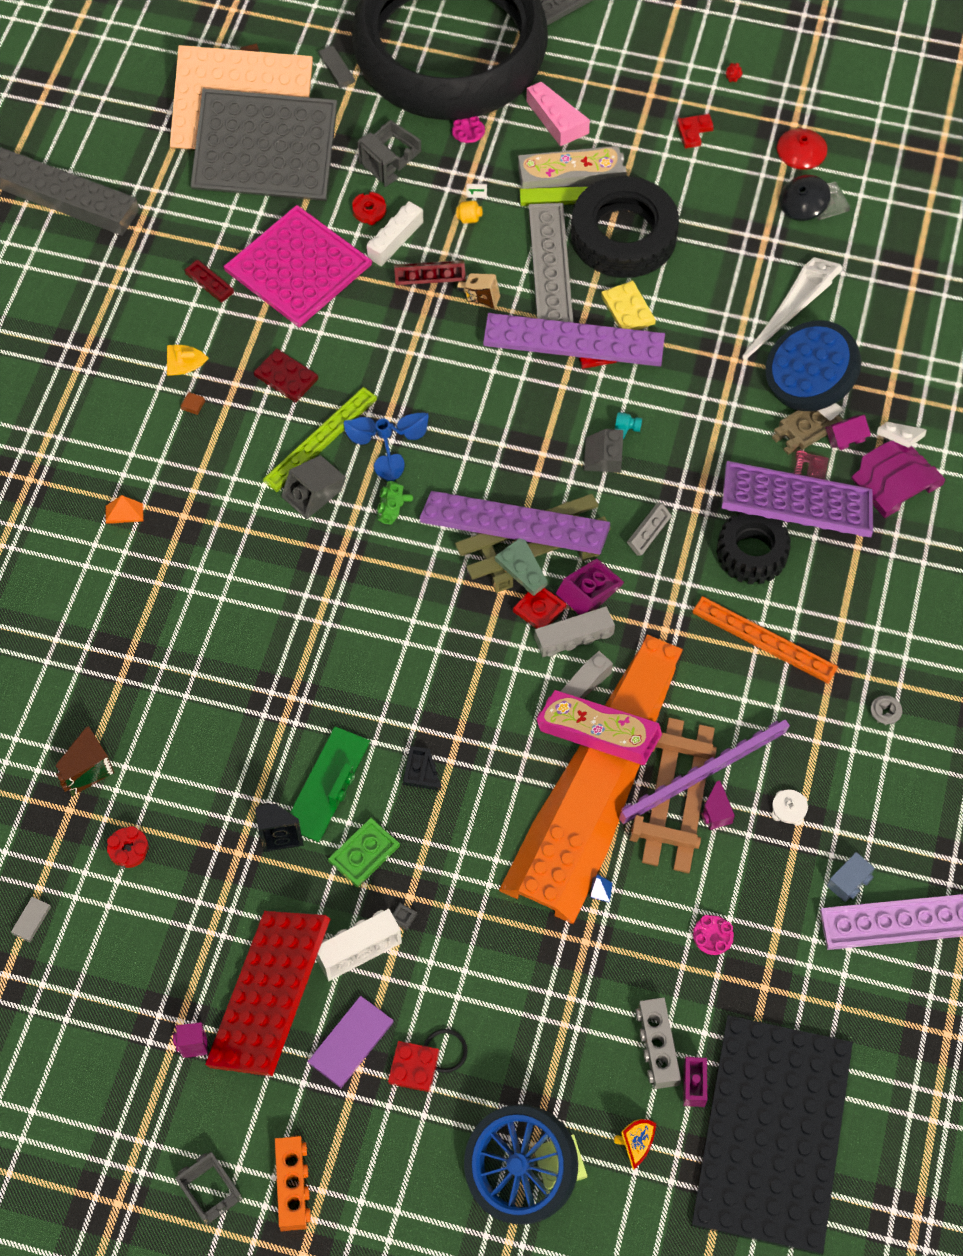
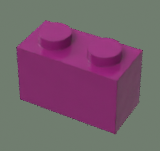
[825,415,871,450]
[173,1022,208,1058]
[683,1057,707,1107]

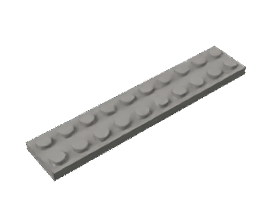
[529,203,573,323]

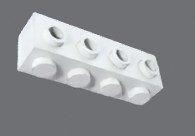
[367,201,423,267]

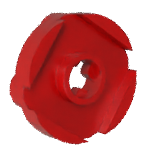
[352,192,386,225]
[107,826,149,868]

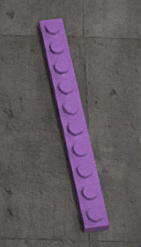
[619,720,790,825]

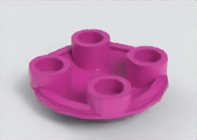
[452,116,485,143]
[693,915,734,955]

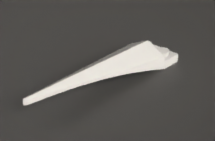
[743,257,842,360]

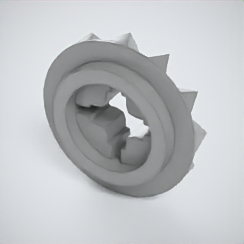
[870,696,902,726]

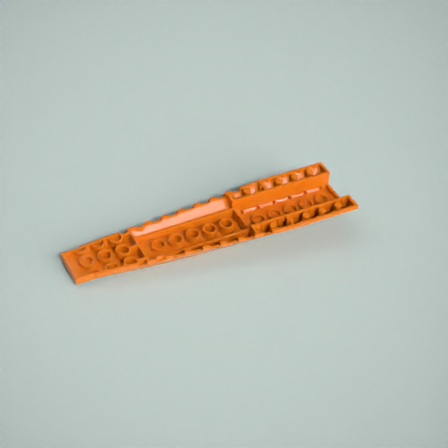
[499,634,683,924]

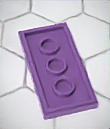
[308,996,394,1088]

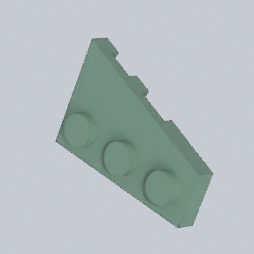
[495,538,548,596]

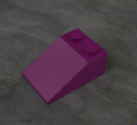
[556,558,624,615]

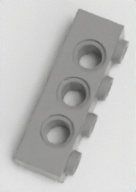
[636,998,681,1089]

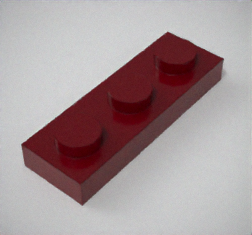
[185,260,234,303]

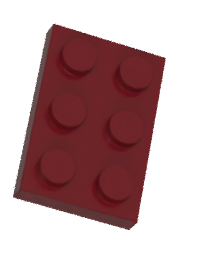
[254,348,318,403]

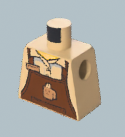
[457,273,500,310]

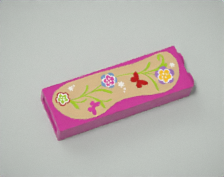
[537,690,662,766]

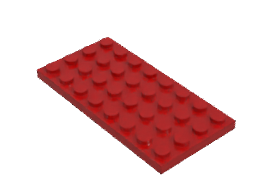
[205,911,330,1076]

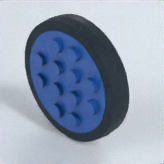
[766,320,861,411]

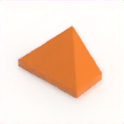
[106,495,144,524]

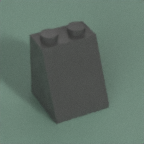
[281,455,346,519]

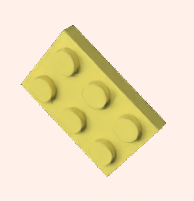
[601,281,656,330]

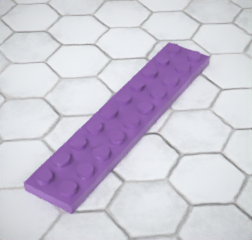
[483,313,665,367]
[420,491,610,555]

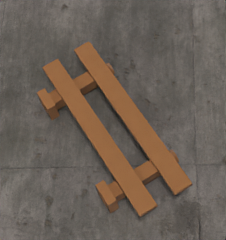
[629,718,717,873]

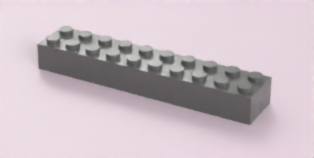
[0,147,139,236]

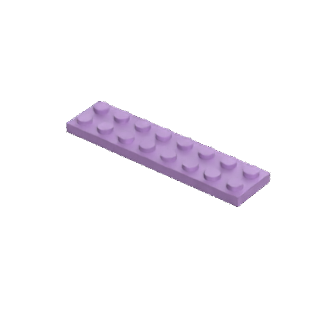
[820,894,963,950]

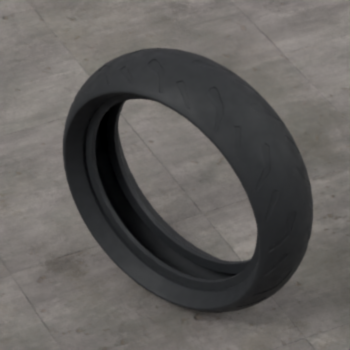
[352,0,548,120]

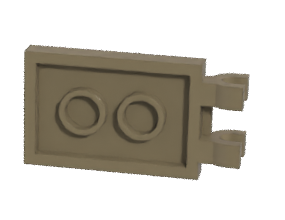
[772,410,843,455]

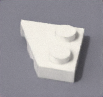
[877,422,927,448]

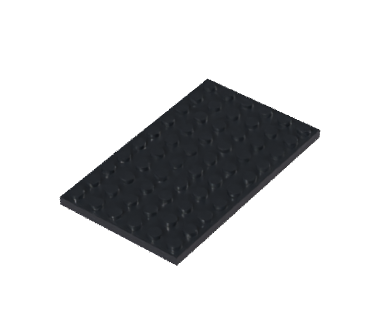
[691,1015,853,1255]

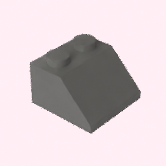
[584,429,623,473]

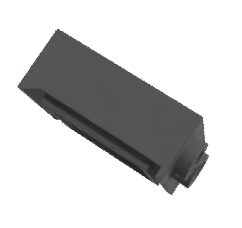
[373,120,421,171]
[358,132,398,187]
[175,1152,243,1226]

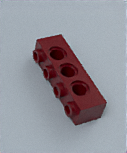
[394,260,466,285]

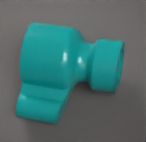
[615,412,643,439]

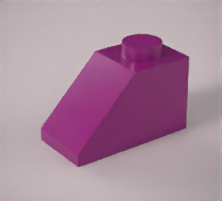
[702,781,735,830]

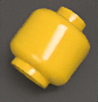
[456,200,483,224]

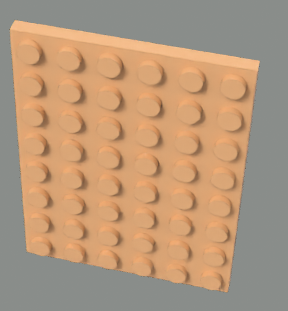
[170,45,313,150]

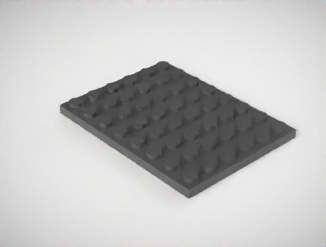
[191,88,338,201]

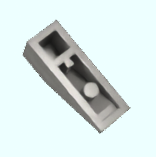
[560,651,613,699]

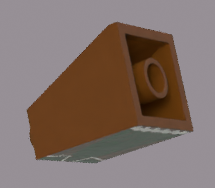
[56,726,114,796]

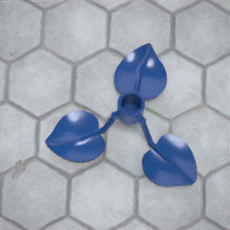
[344,413,429,481]

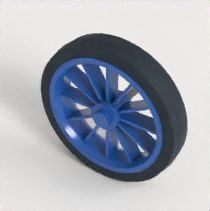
[464,1104,578,1225]

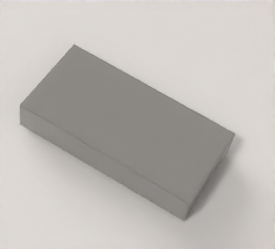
[11,897,51,942]

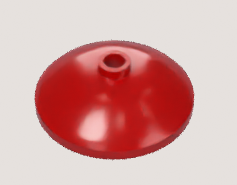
[777,128,828,170]

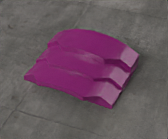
[851,441,945,518]

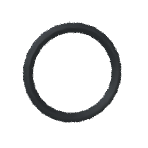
[424,1029,468,1073]

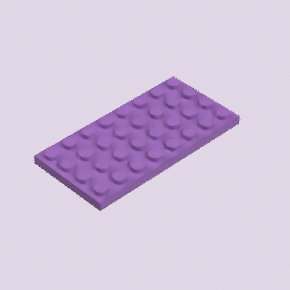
[722,461,873,537]

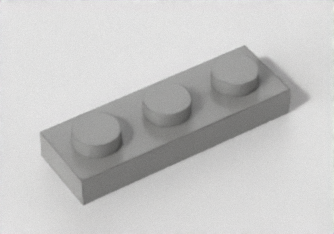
[627,503,672,556]

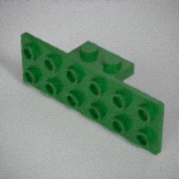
[290,727,370,842]

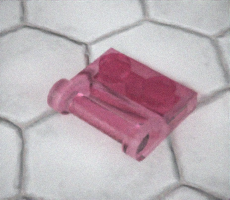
[794,450,829,480]

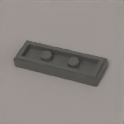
[318,45,355,88]

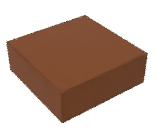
[181,392,205,415]

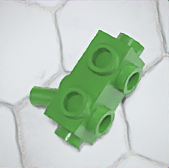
[377,481,413,525]

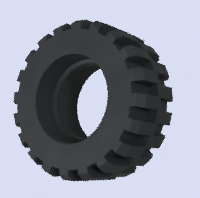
[716,512,791,584]

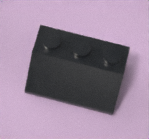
[255,803,304,852]

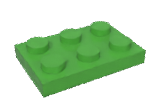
[328,818,400,888]

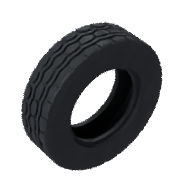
[571,176,679,278]

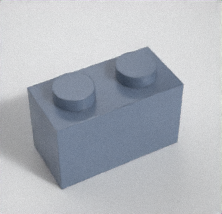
[827,852,875,902]

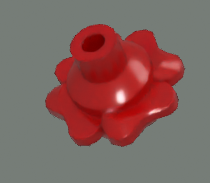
[726,63,743,82]

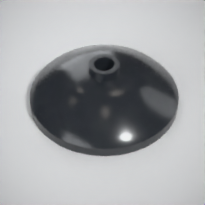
[779,175,831,221]

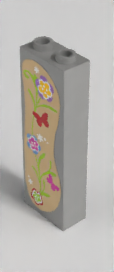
[518,146,627,189]

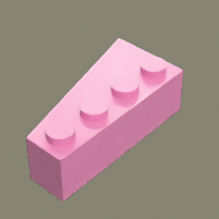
[526,82,590,146]

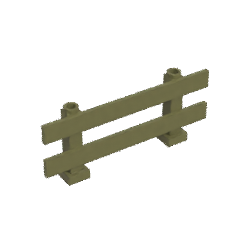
[455,494,611,593]

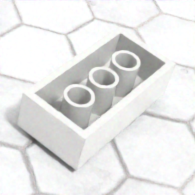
[316,909,402,982]

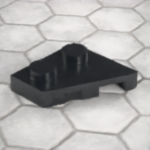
[403,746,441,791]

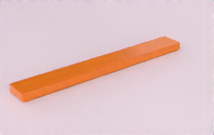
[693,596,838,684]

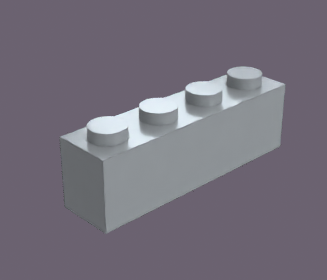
[534,606,615,657]

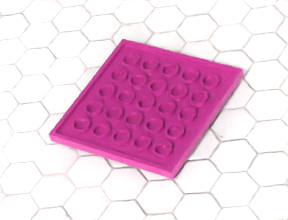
[224,205,372,328]

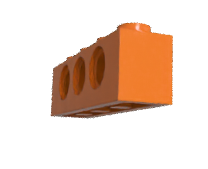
[275,1136,311,1231]

